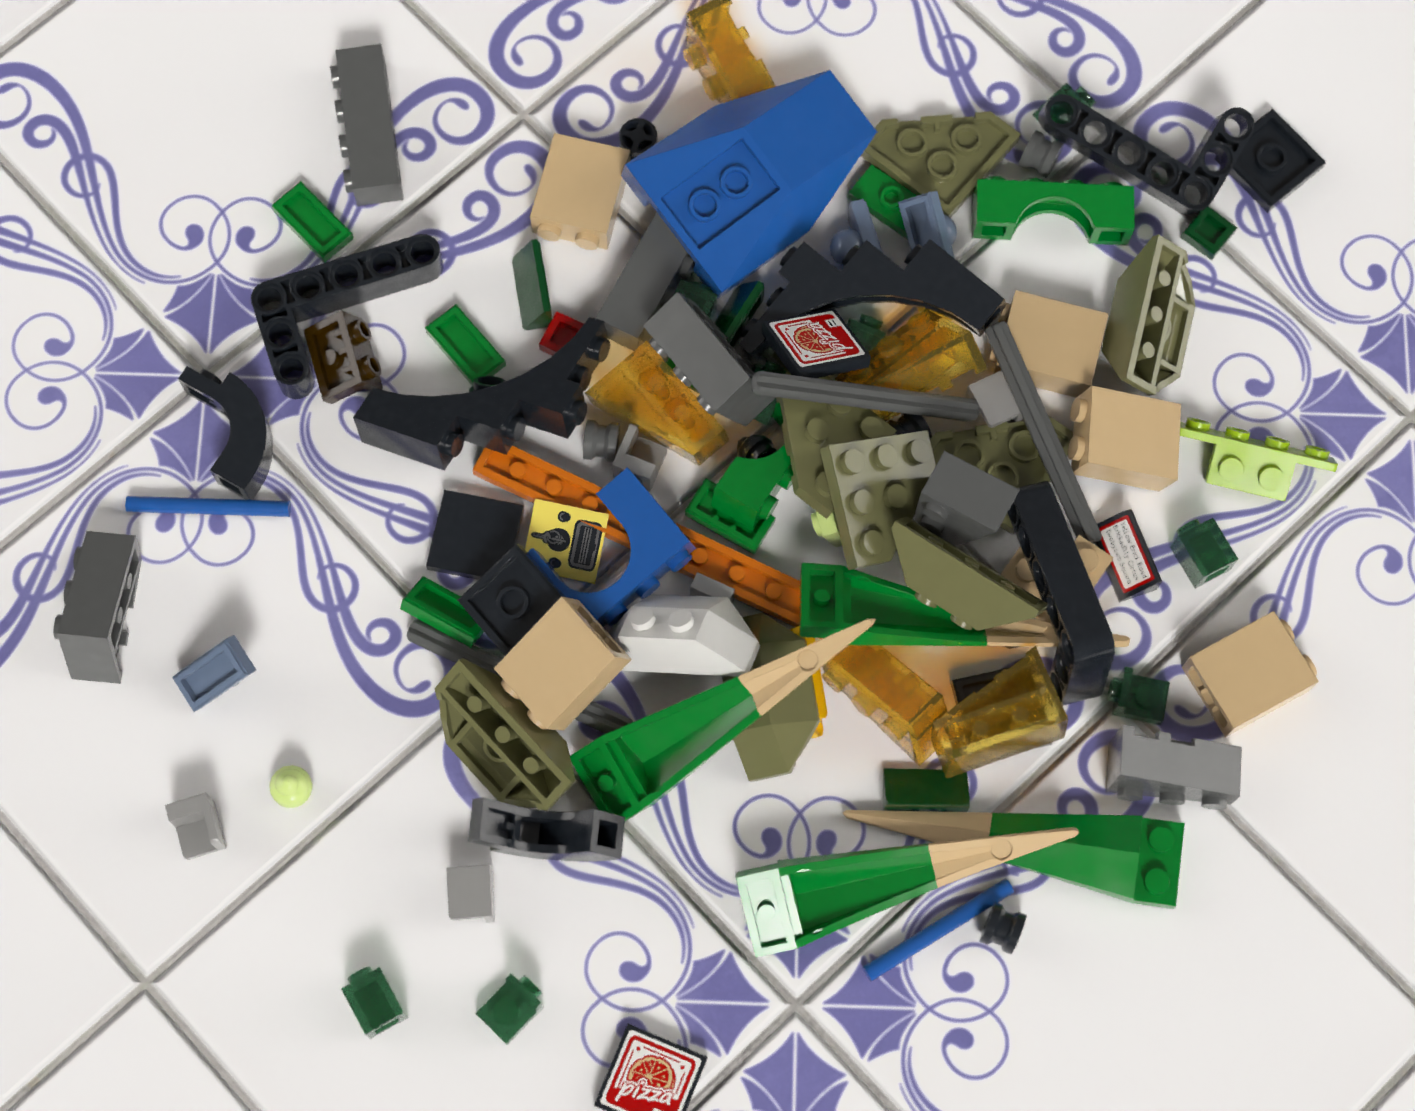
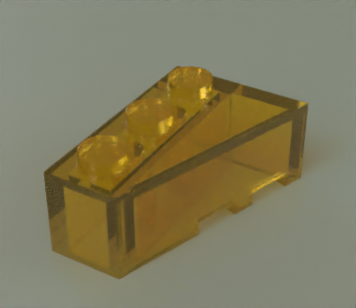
[683,0,776,104]
[834,309,988,421]
[585,341,729,466]
[822,645,954,767]
[931,646,1068,779]

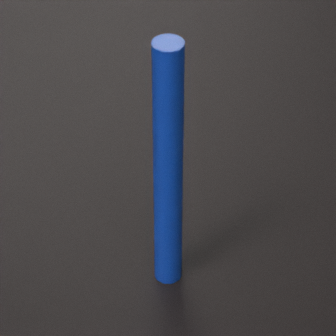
[125,496,291,517]
[862,878,1014,982]

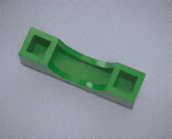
[972,176,1135,246]
[711,402,794,530]

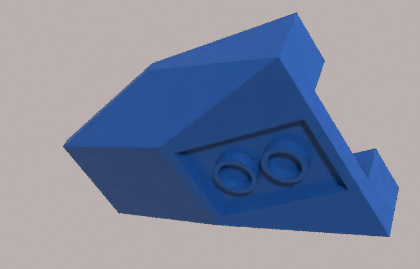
[621,70,877,301]

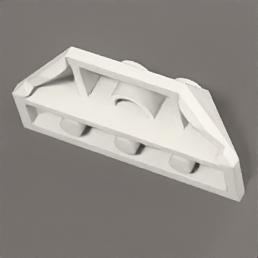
[608,594,760,677]

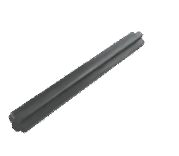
[985,321,1102,544]
[751,371,979,422]
[406,619,633,734]

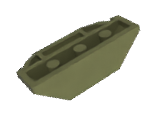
[1101,234,1196,396]
[891,516,1048,631]
[722,612,820,782]
[435,658,576,811]

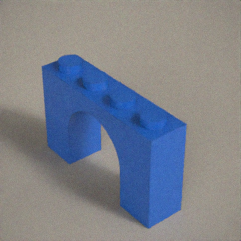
[528,467,696,627]

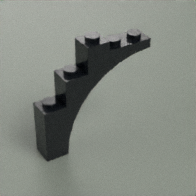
[739,239,1006,360]
[353,317,610,471]

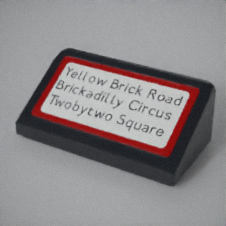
[1094,509,1162,603]

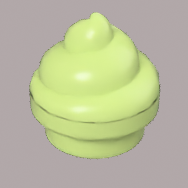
[269,765,313,808]

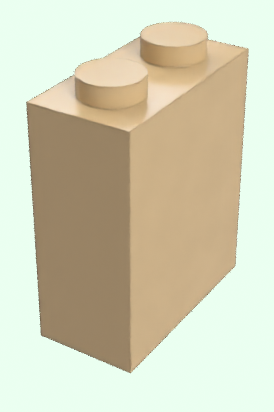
[530,133,630,250]
[988,290,1109,398]
[1068,386,1181,491]
[494,597,632,730]
[1182,611,1319,738]

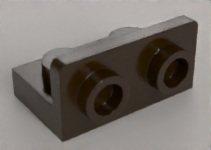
[303,310,383,404]

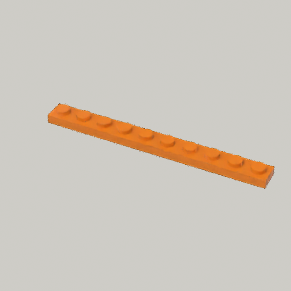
[472,446,824,639]

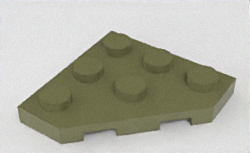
[861,111,1021,218]
[776,371,897,519]
[930,415,1073,535]
[820,430,936,570]

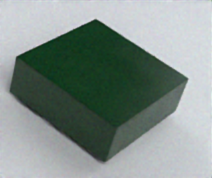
[1181,206,1238,260]

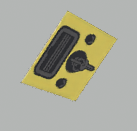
[525,499,609,584]

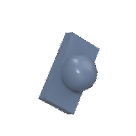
[898,191,957,258]
[830,199,883,267]
[172,635,256,712]

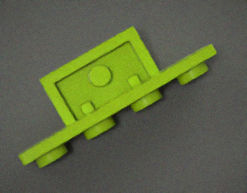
[1180,417,1338,501]

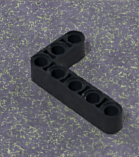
[1038,94,1254,215]
[251,234,444,399]
[1007,481,1115,706]

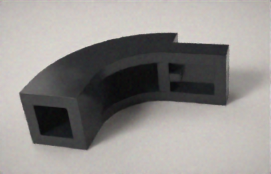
[178,366,273,500]
[468,797,625,861]

